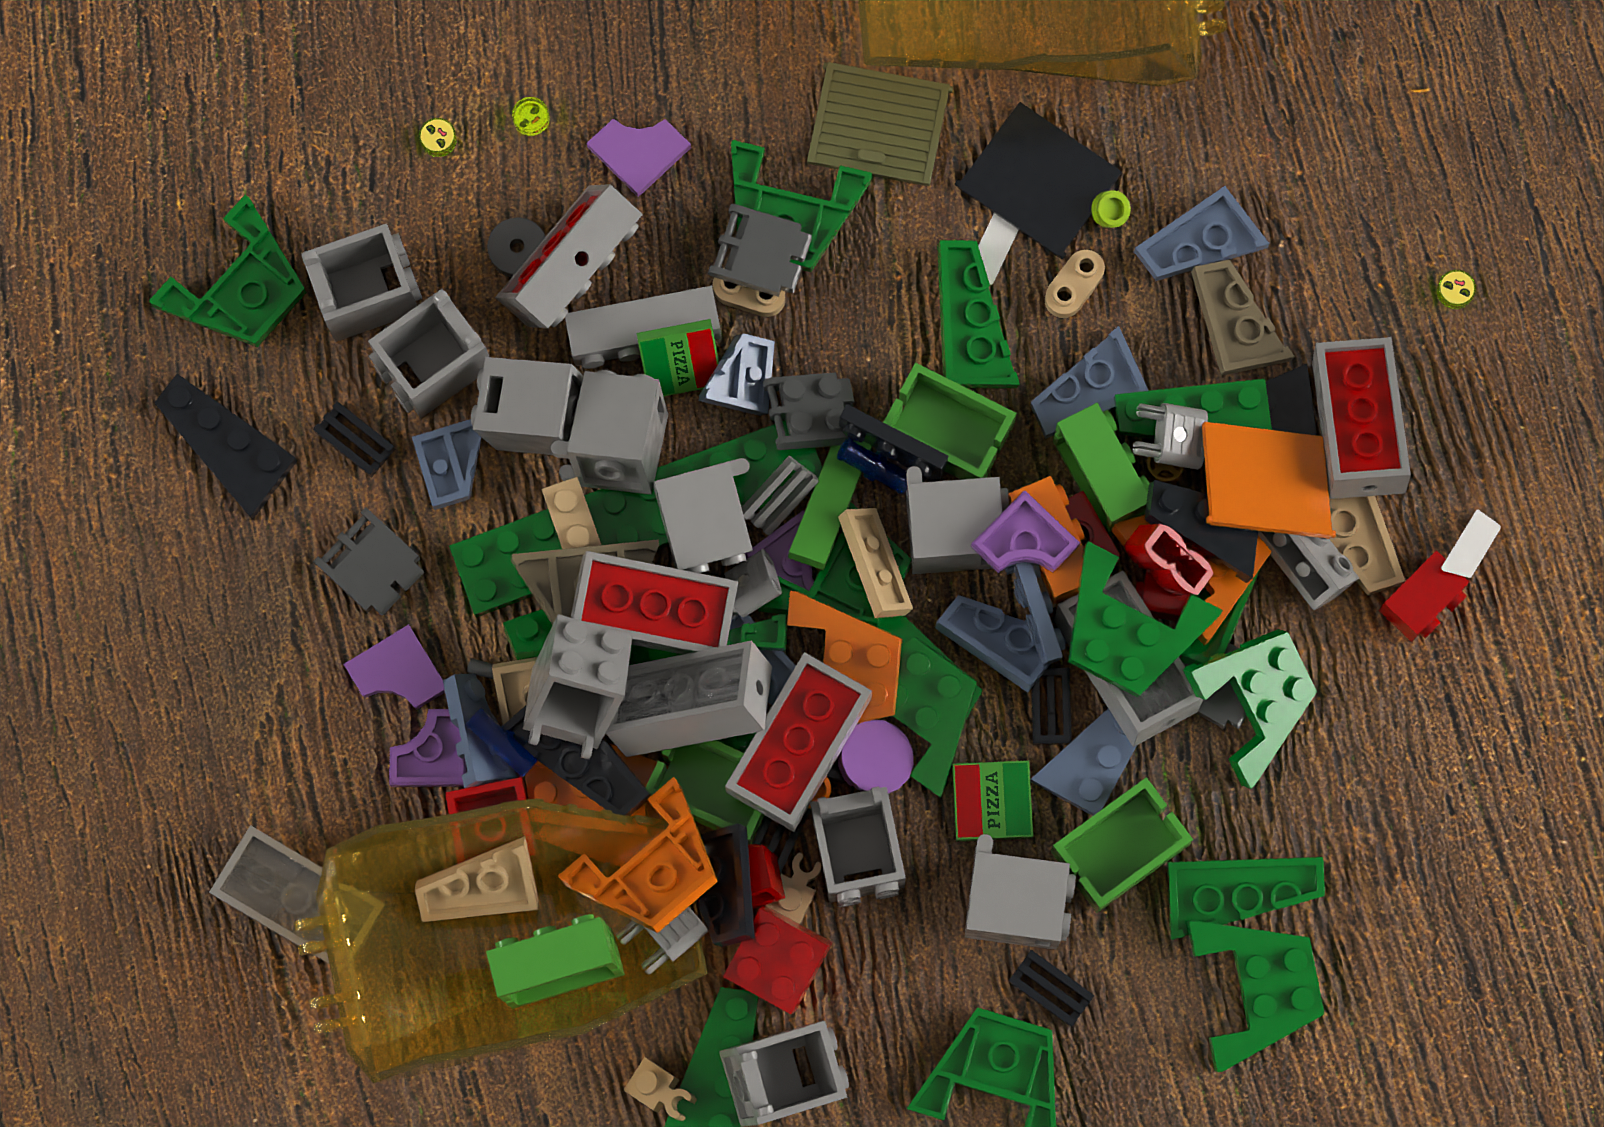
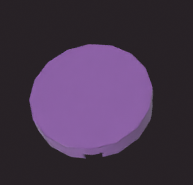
[838,720,914,794]

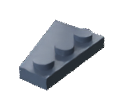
[1134,186,1270,281]

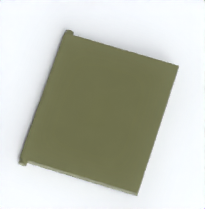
[807,62,954,187]

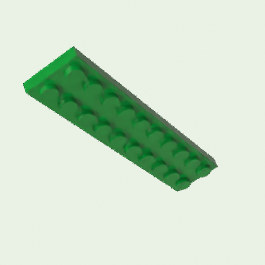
[449,420,823,618]

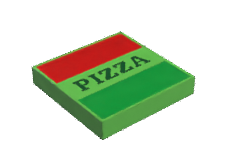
[636,319,719,397]
[952,761,1033,842]

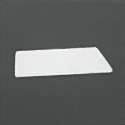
[978,213,1018,285]
[1441,510,1501,578]

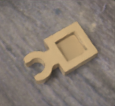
[766,853,821,924]
[624,1057,697,1121]

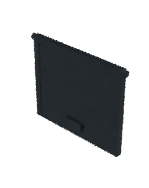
[954,102,1122,259]

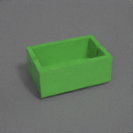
[883,362,1017,480]
[1053,402,1150,537]
[645,740,764,845]
[1051,777,1193,913]
[486,914,625,1009]

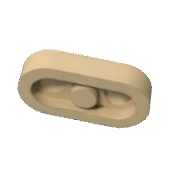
[1045,250,1105,318]
[713,267,785,317]

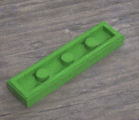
[788,439,872,570]

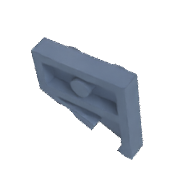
[699,333,775,416]
[412,419,482,510]

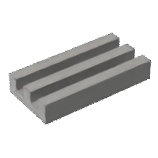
[741,456,819,536]

